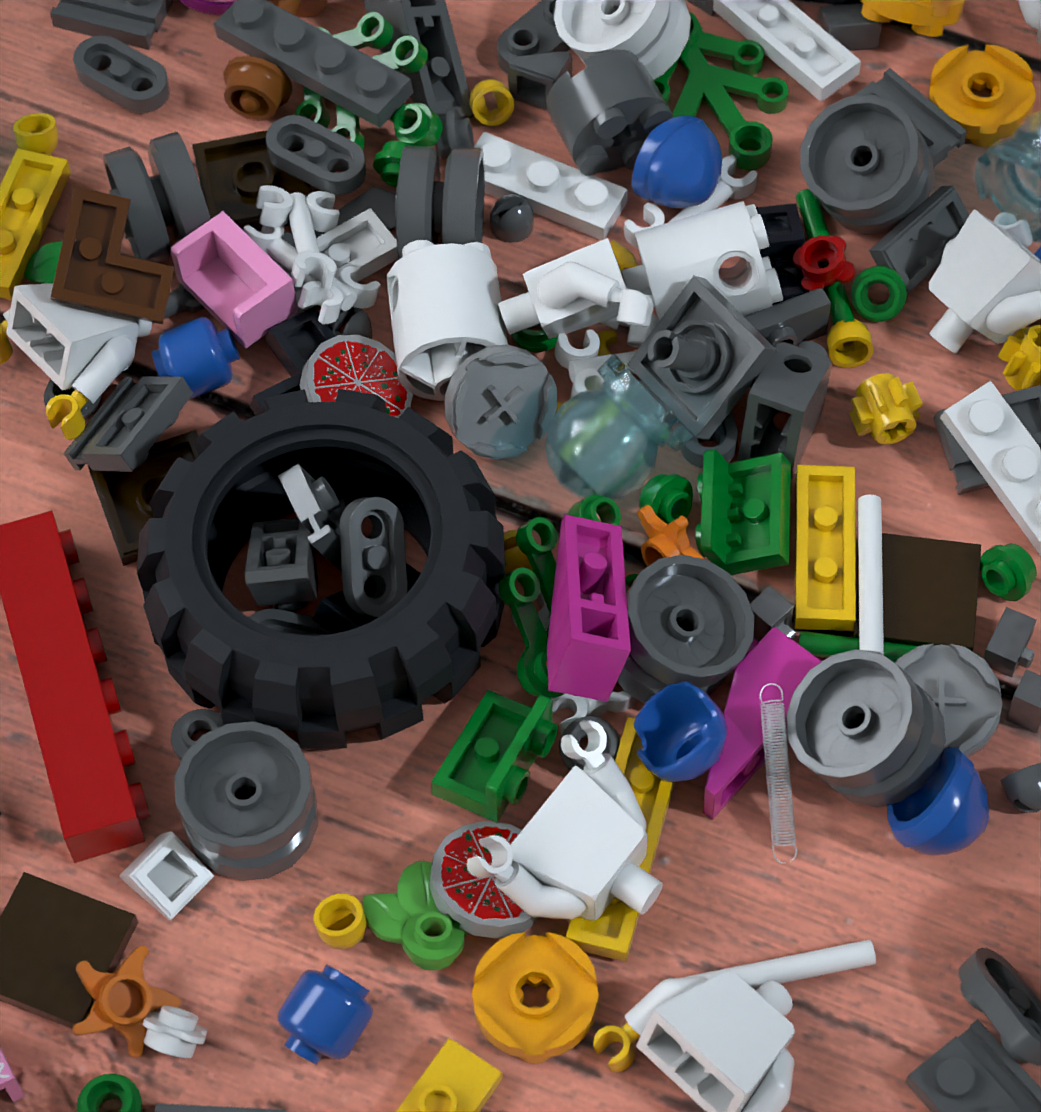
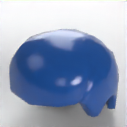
[633,681,727,782]

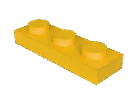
[0,148,71,300]
[794,465,856,631]

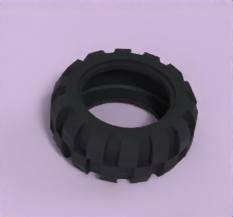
[137,389,506,749]

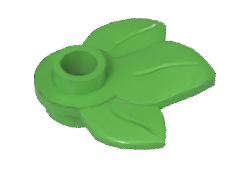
[362,860,470,970]

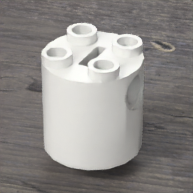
[622,201,783,321]
[387,240,508,401]

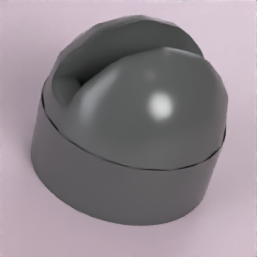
[490,194,534,243]
[327,307,372,339]
[1001,763,1041,813]

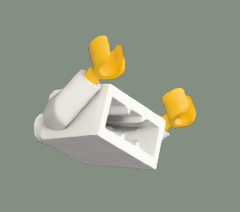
[0,283,152,440]
[593,971,795,1112]

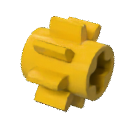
[998,325,1041,391]
[849,373,923,445]

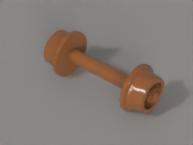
[223,0,328,121]

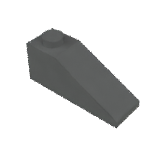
[364,0,474,119]
[245,518,319,611]

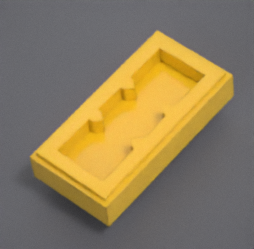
[396,1038,503,1112]

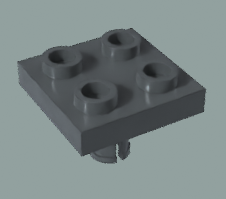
[627,275,777,440]

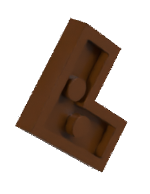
[50,186,175,325]

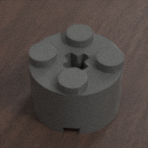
[546,49,673,176]

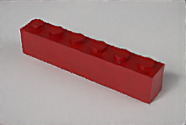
[0,511,151,863]

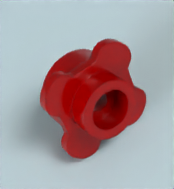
[793,236,855,292]

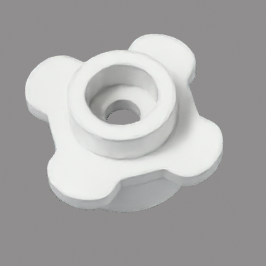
[143,1006,207,1058]

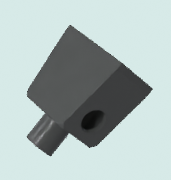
[737,341,832,481]

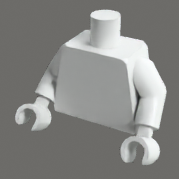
[929,209,1041,353]
[498,238,659,349]
[467,721,663,920]

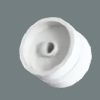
[554,0,691,80]

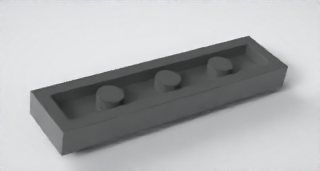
[213,0,413,128]

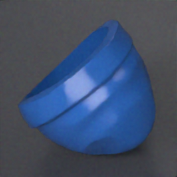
[632,115,722,209]
[887,747,989,856]

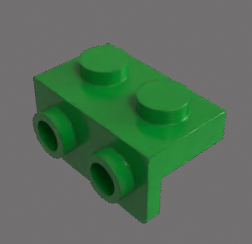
[695,449,791,575]
[431,690,558,823]

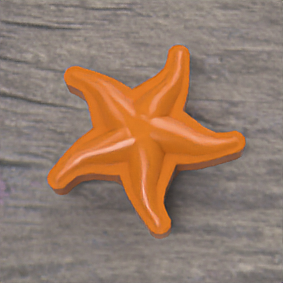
[637,504,704,567]
[72,945,181,1058]

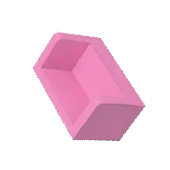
[171,211,298,348]

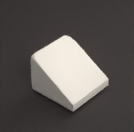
[120,832,214,920]

